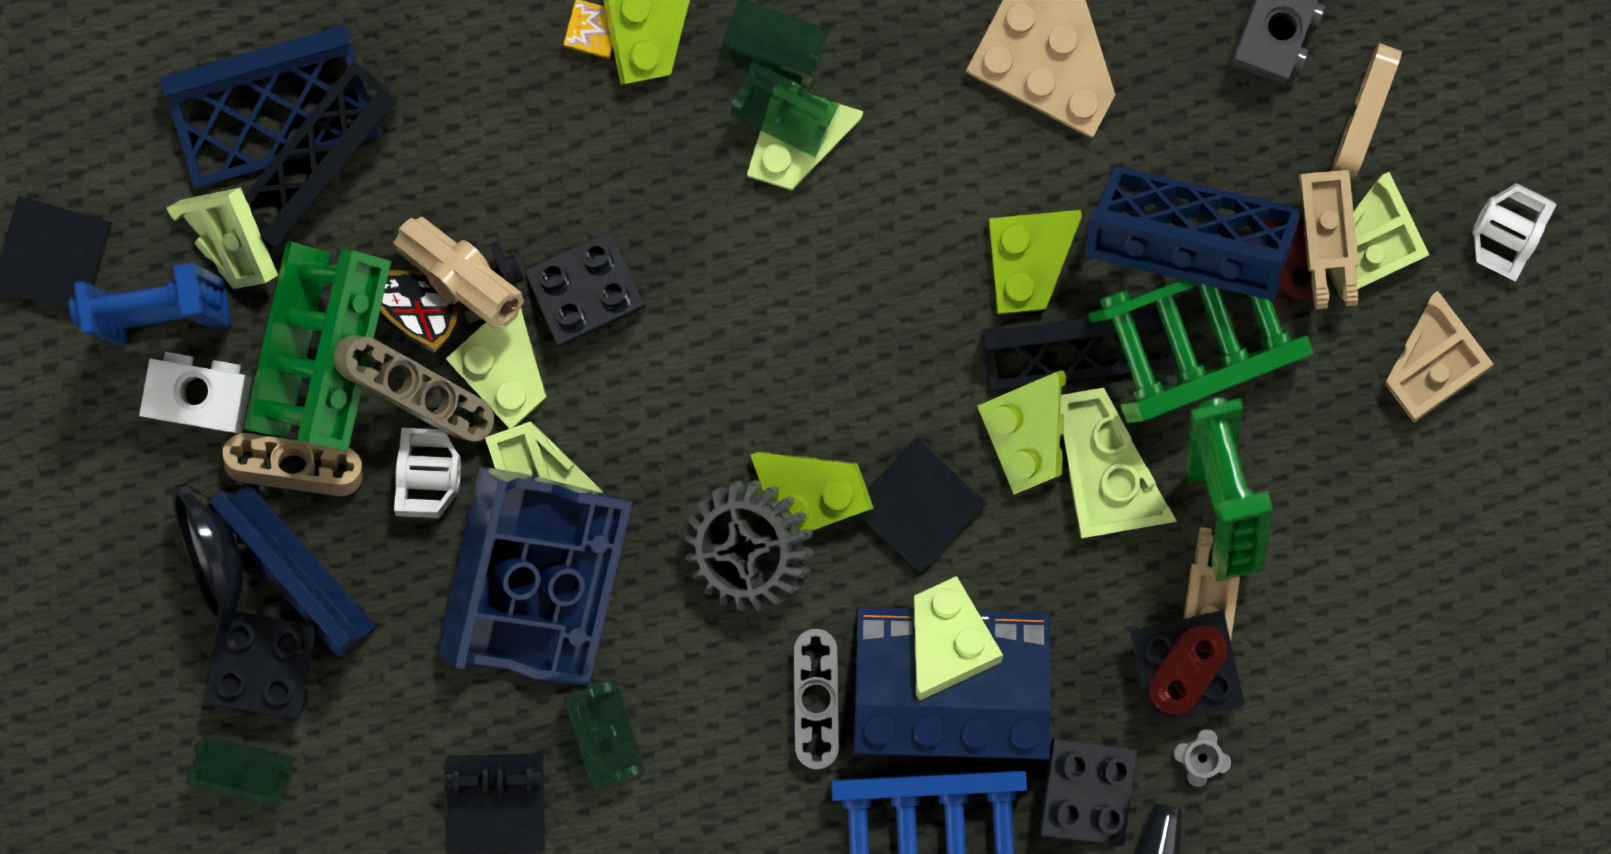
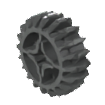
[684,480,814,611]

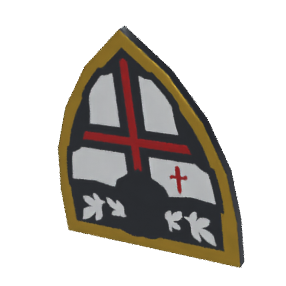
[379,270,459,353]

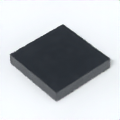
[0,196,113,310]
[859,437,987,573]

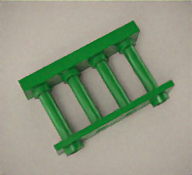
[243,241,391,452]
[1088,246,1314,423]
[1186,398,1272,582]

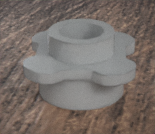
[1174,729,1231,787]

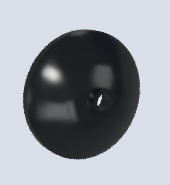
[172,483,248,625]

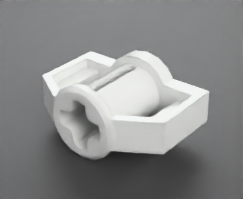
[1472,183,1557,281]
[394,428,461,518]

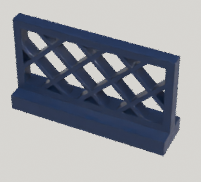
[159,25,379,188]
[1084,166,1302,301]
[209,483,377,659]

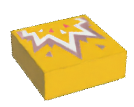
[563,0,613,59]

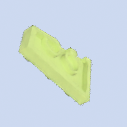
[1060,388,1177,538]

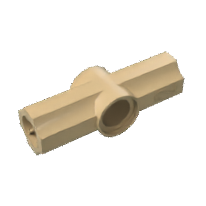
[393,217,524,328]

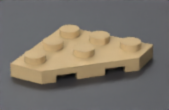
[965,0,1115,138]

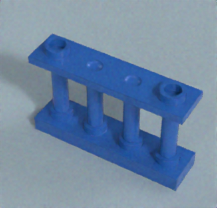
[69,262,232,346]
[831,769,1027,854]

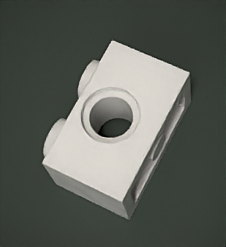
[139,352,251,434]

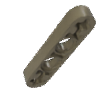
[333,335,494,442]

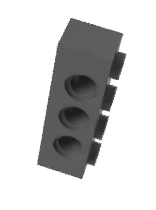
[1230,0,1325,85]

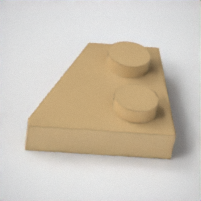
[1385,291,1494,423]

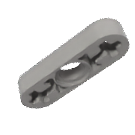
[794,629,839,769]

